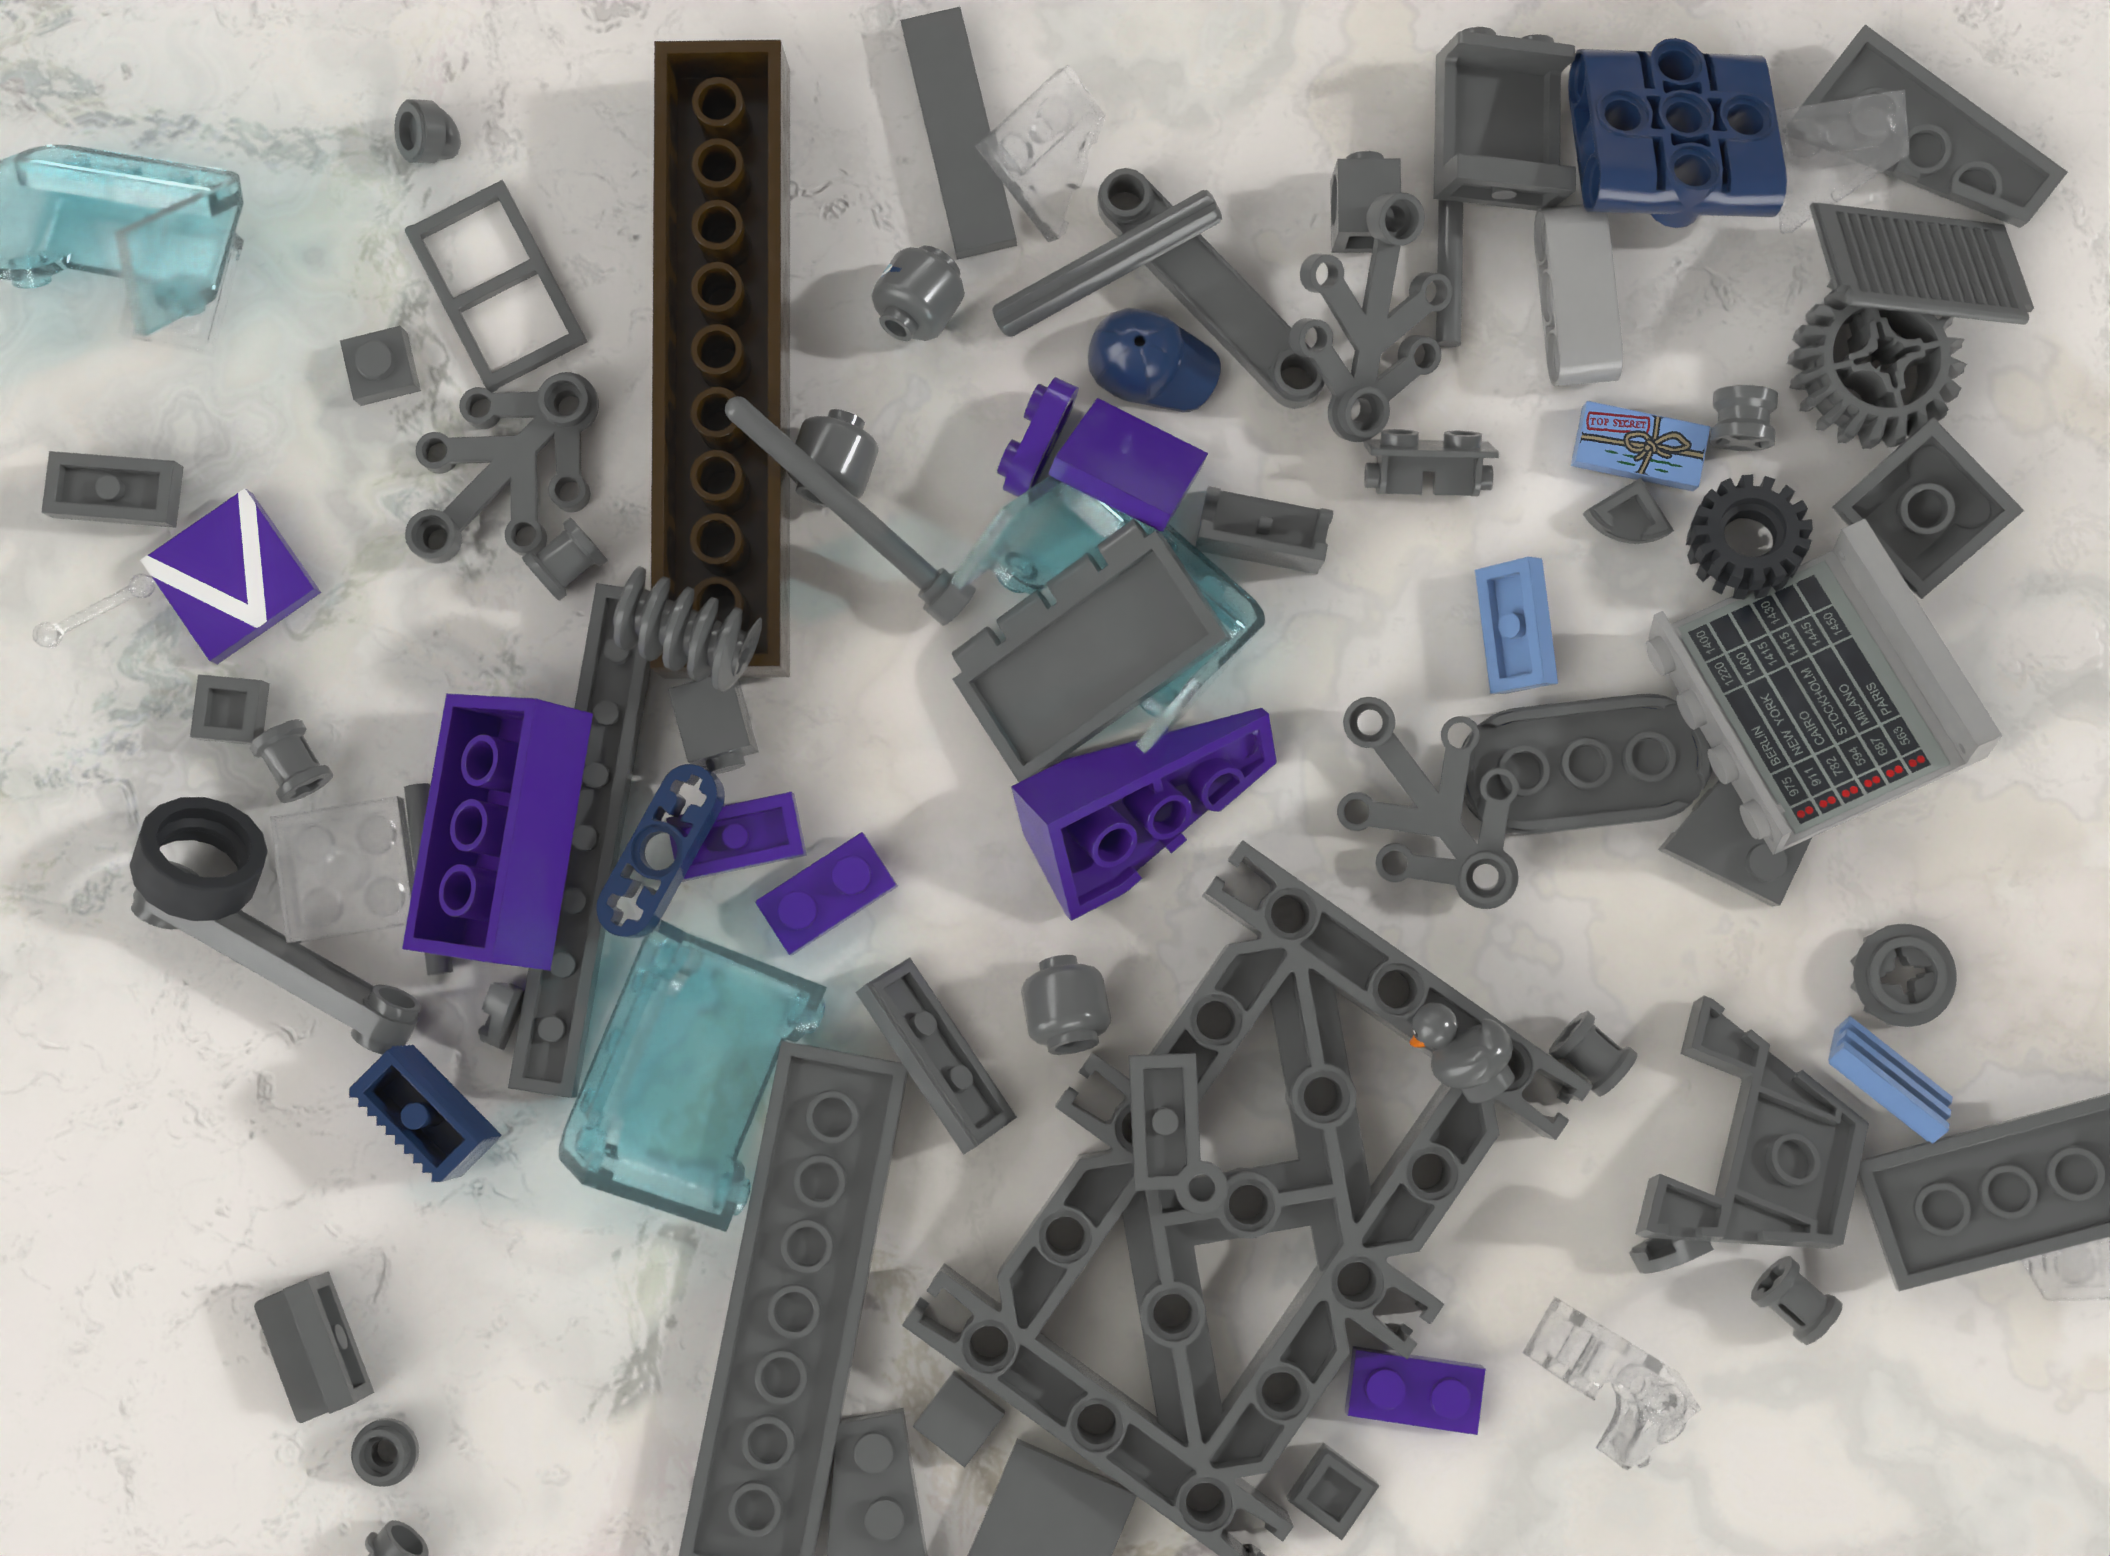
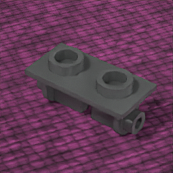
[1364,429,1499,497]

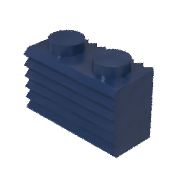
[349,1044,502,1182]

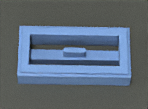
[1828,1016,1953,1144]

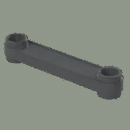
[1097,168,1325,409]
[131,861,421,1055]

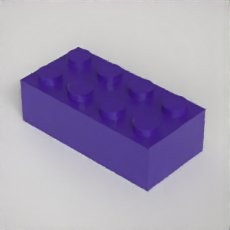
[402,693,593,971]

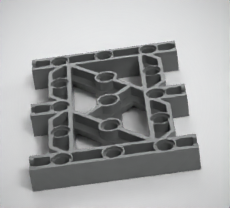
[902,840,1593,1556]

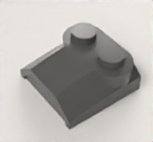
[1832,418,2024,599]

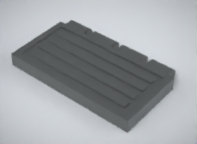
[952,518,1232,782]

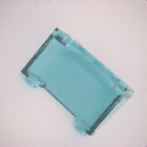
[558,919,827,1232]

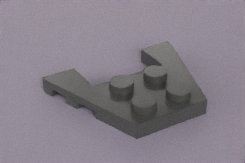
[1635,995,1869,1249]

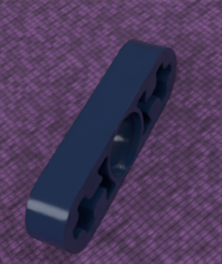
[596,764,725,938]

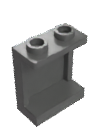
[1433,27,1576,211]

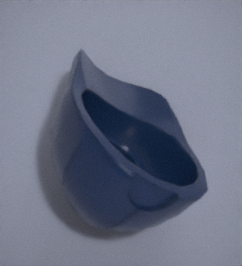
[1088,308,1221,412]

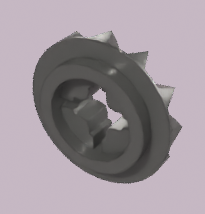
[1850,924,1957,1027]

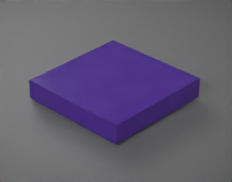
[1048,398,1208,532]

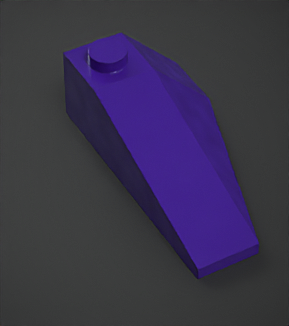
[1011,708,1277,921]

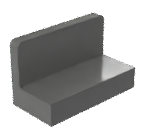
[254,1271,374,1423]

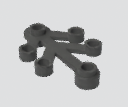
[1289,192,1453,442]
[405,372,599,564]
[1337,697,1519,909]

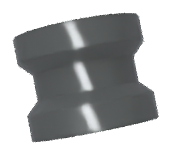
[1710,385,1778,451]

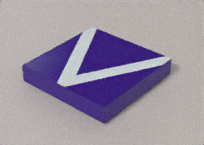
[140,488,321,665]

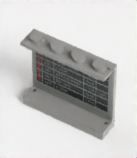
[1646,519,2002,855]

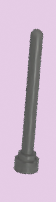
[725,396,976,626]

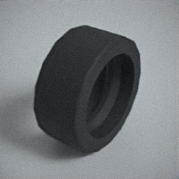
[129,797,268,921]

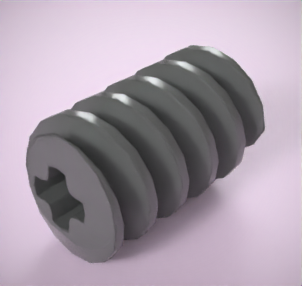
[613,566,762,692]

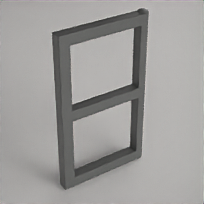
[405,180,588,393]

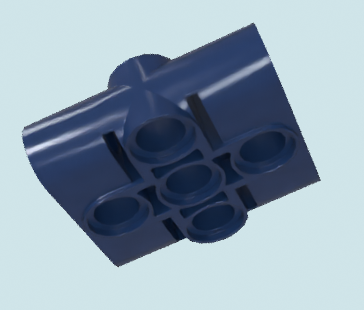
[1568,38,1787,228]

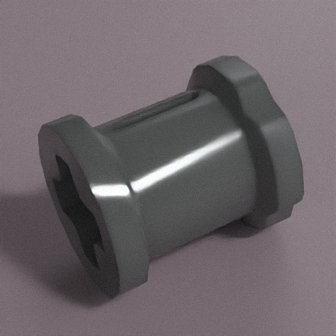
[522,517,608,601]
[249,719,333,803]
[1549,1011,1637,1097]
[1751,1256,1843,1345]

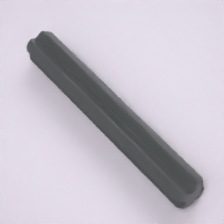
[992,190,1222,337]

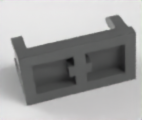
[1195,486,1333,574]

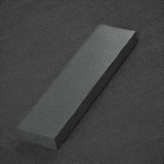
[900,7,1017,260]

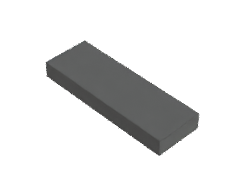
[855,957,1017,1155]

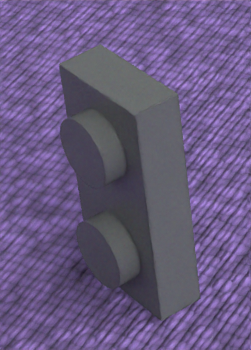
[41,451,184,528]

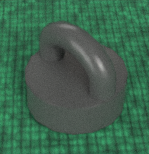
[394,99,461,163]

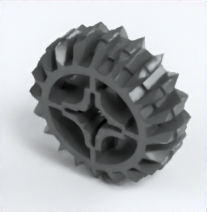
[1786,290,1967,449]

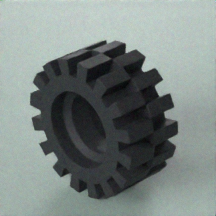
[1686,474,1813,600]

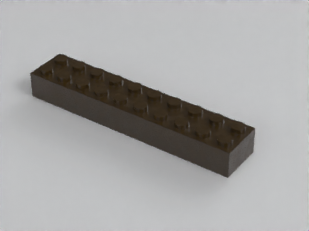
[650,40,790,679]

